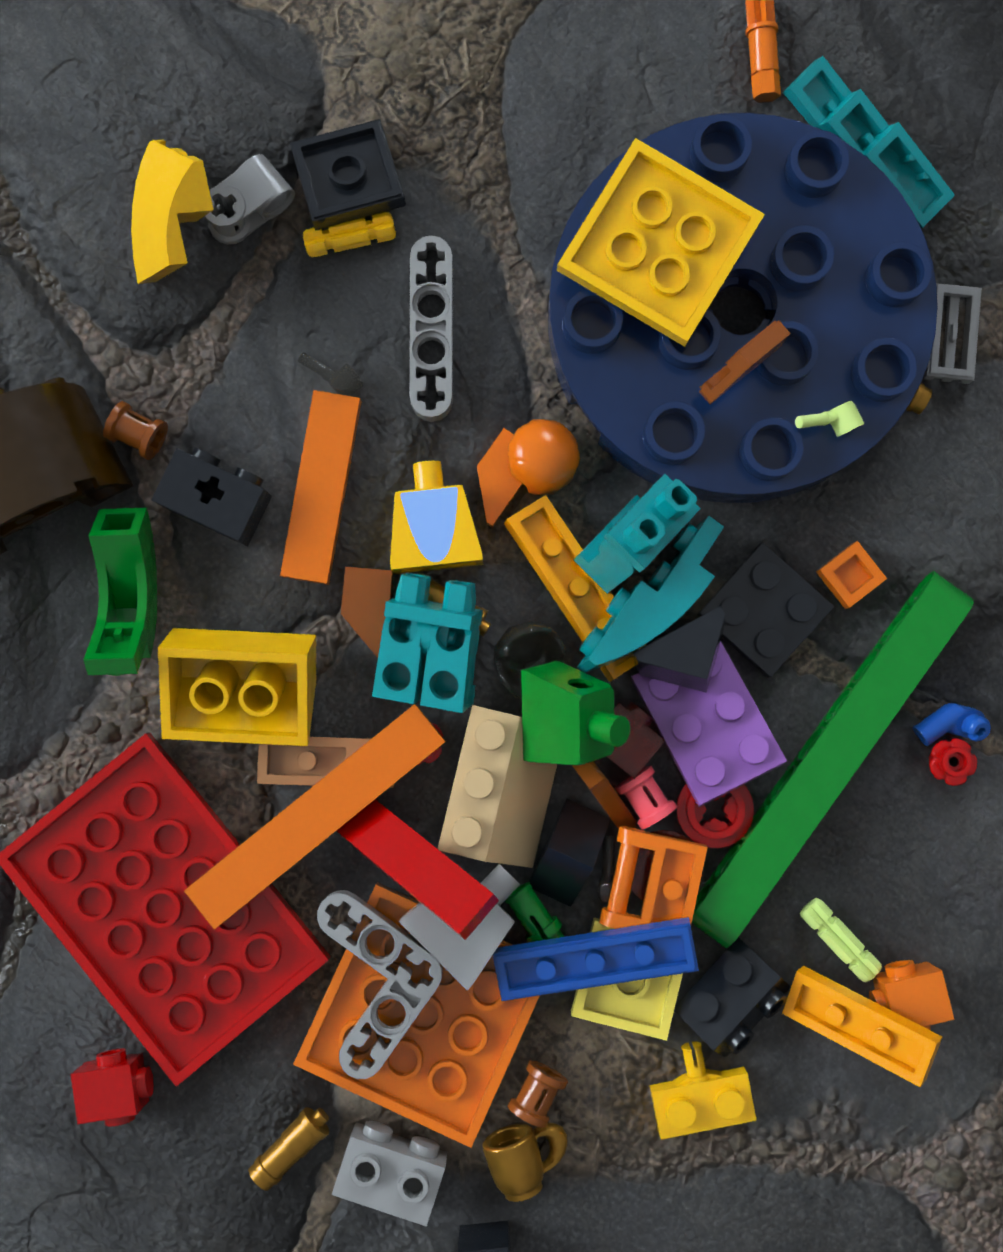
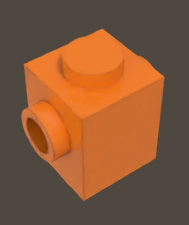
[869,960,955,1030]

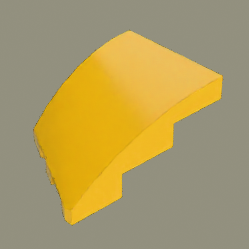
[131,139,213,284]

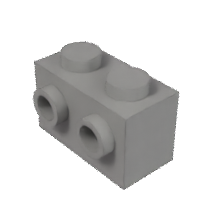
[332,1121,447,1227]

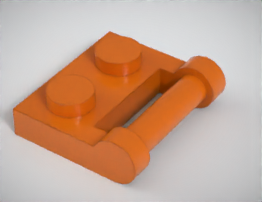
[599,826,708,929]

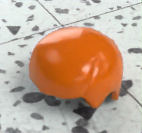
[508,419,580,495]

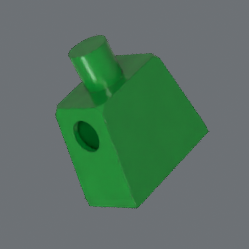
[521,661,630,765]

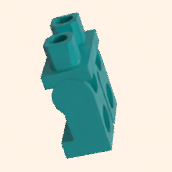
[573,474,701,593]
[372,573,483,713]

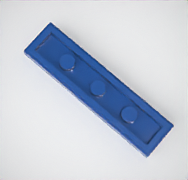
[493,917,699,1001]

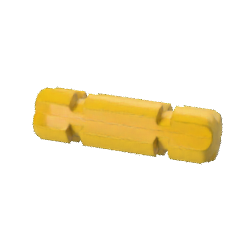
[303,212,396,257]

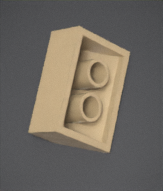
[437,705,557,868]

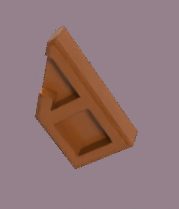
[699,320,791,405]
[341,566,394,658]
[572,761,637,830]

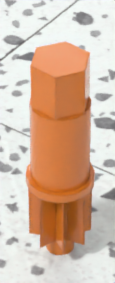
[745,0,781,103]

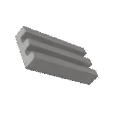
[922,283,982,384]

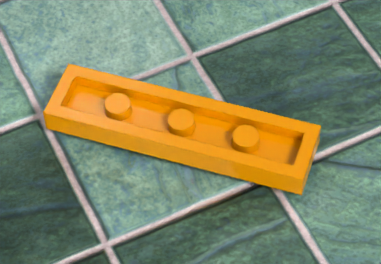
[504,495,647,682]

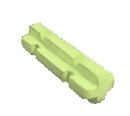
[800,898,882,983]

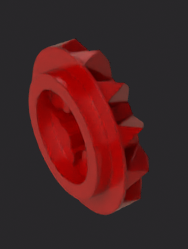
[676,783,754,848]

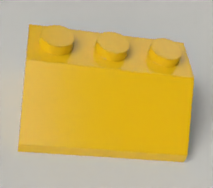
[158,628,316,746]

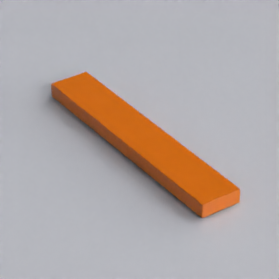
[184,704,446,930]

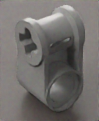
[205,154,295,245]

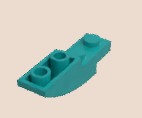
[577,516,724,673]

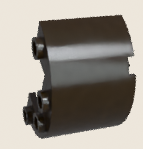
[0,377,133,554]

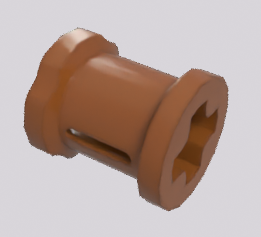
[103,401,168,460]
[507,1060,568,1128]

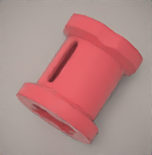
[615,765,678,830]

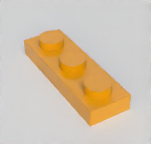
[782,966,942,1087]

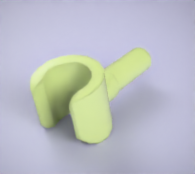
[795,401,864,437]

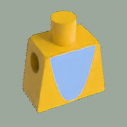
[390,461,483,574]

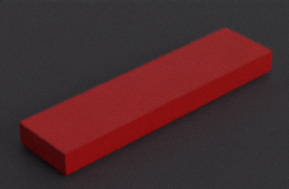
[336,799,499,940]

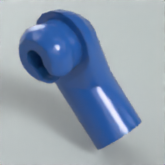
[913,703,991,746]

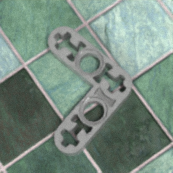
[317,890,443,1079]

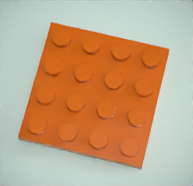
[293,882,540,1148]

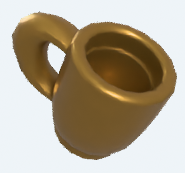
[482,1123,567,1202]

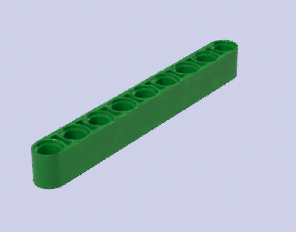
[692,571,974,948]

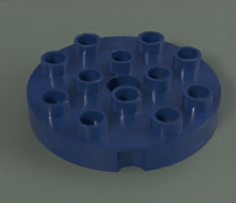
[548,113,938,503]

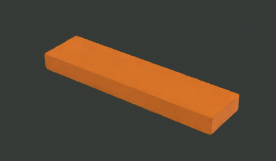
[280,390,362,585]

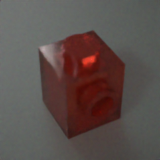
[606,702,665,779]

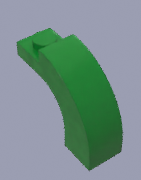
[83,508,157,676]

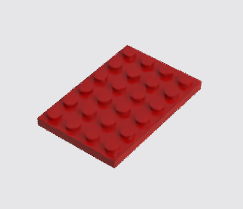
[0,733,331,1087]

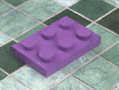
[631,642,787,807]

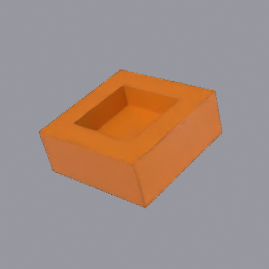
[816,541,887,609]

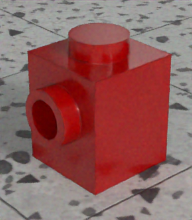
[70,1048,154,1127]

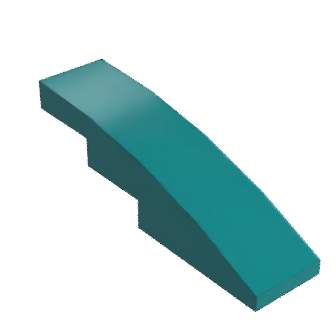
[782,56,955,228]

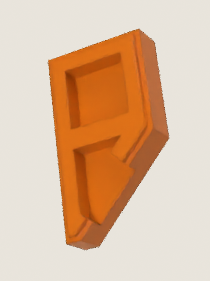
[477,428,523,528]

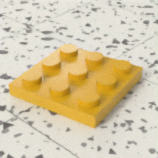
[557,138,765,347]

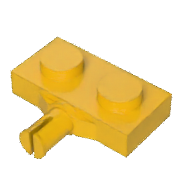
[649,1041,757,1140]

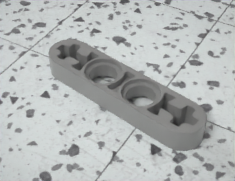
[409,235,453,422]

